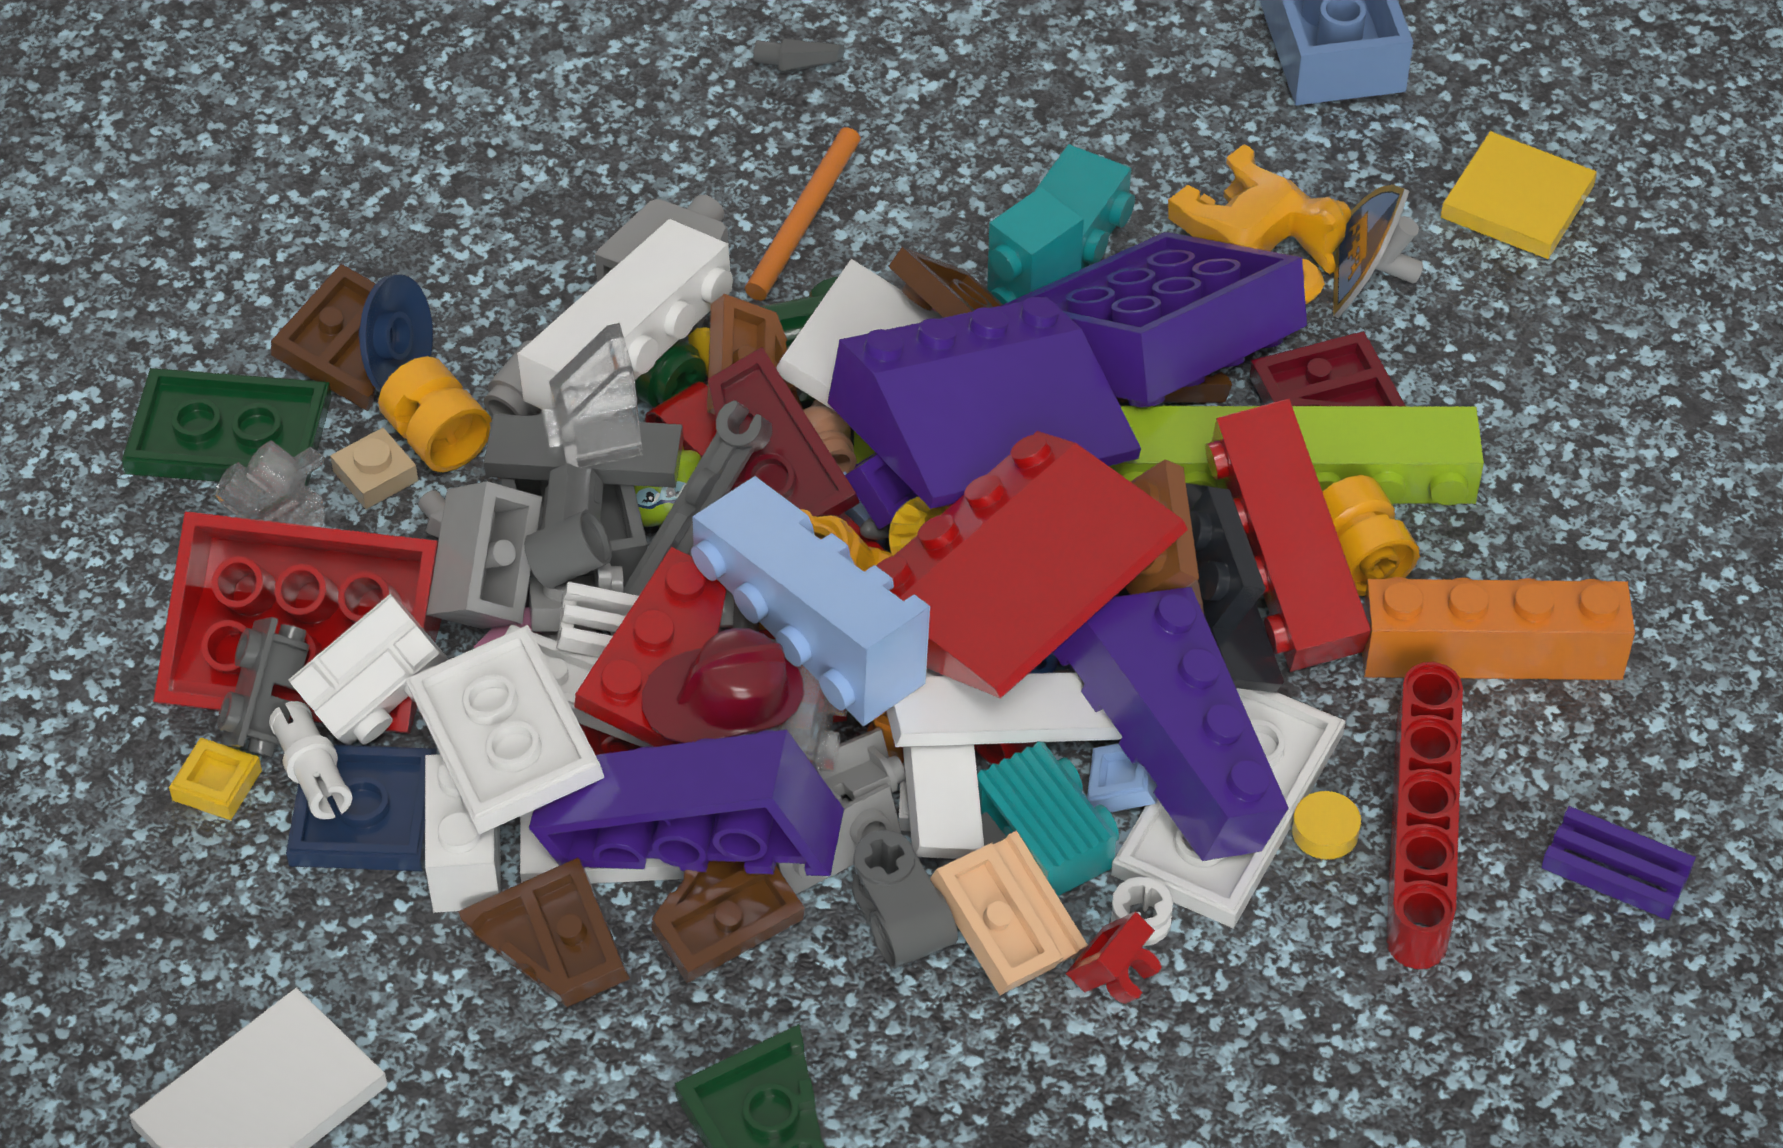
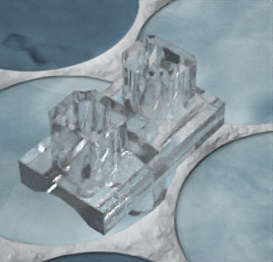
[212,440,325,527]

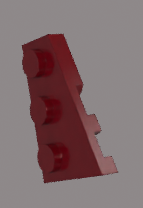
[708,347,860,517]

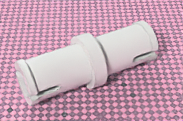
[269,701,352,819]

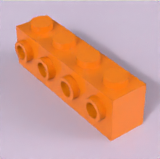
[1362,577,1635,680]

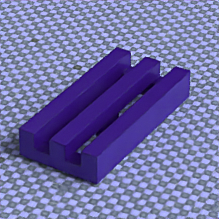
[1541,806,1696,920]

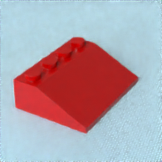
[876,431,1188,699]
[153,511,442,734]

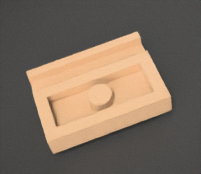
[930,831,1088,995]

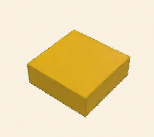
[169,737,262,821]

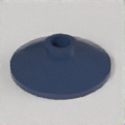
[359,274,433,392]

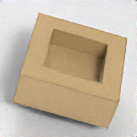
[330,427,418,509]

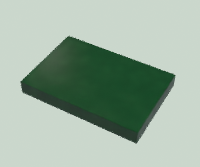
[122,368,332,489]

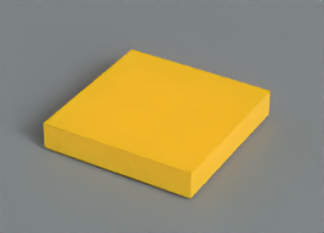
[1440,131,1597,259]

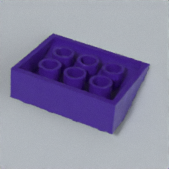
[1004,232,1307,407]
[827,296,1141,509]

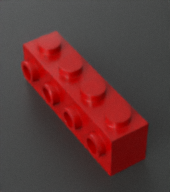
[1205,398,1371,672]

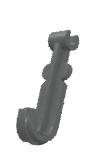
[623,400,772,596]

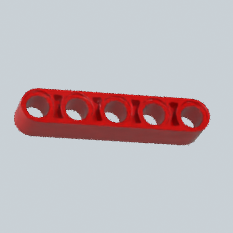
[1386,662,1463,969]

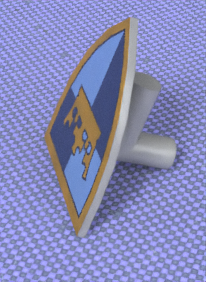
[1333,184,1423,318]

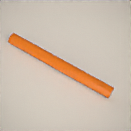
[745,127,861,301]

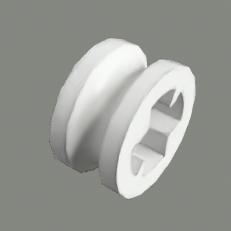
[1111,876,1173,946]

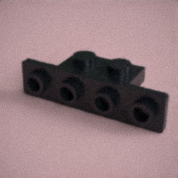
[1186,483,1284,693]

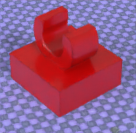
[1066,911,1162,1004]

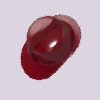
[642,628,804,743]

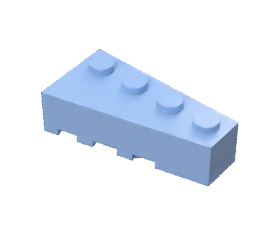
[691,476,930,727]

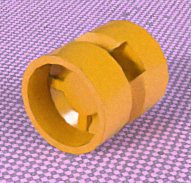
[378,356,492,472]
[1322,475,1420,596]

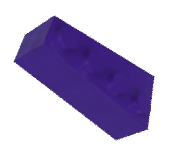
[1053,587,1289,861]
[529,729,844,876]

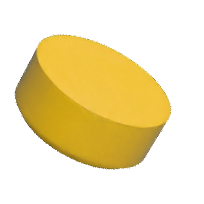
[1292,791,1361,859]

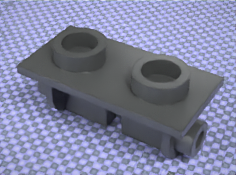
[217,617,310,758]

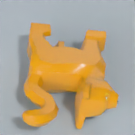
[1168,144,1352,304]

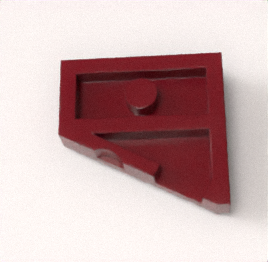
[1250,331,1406,406]

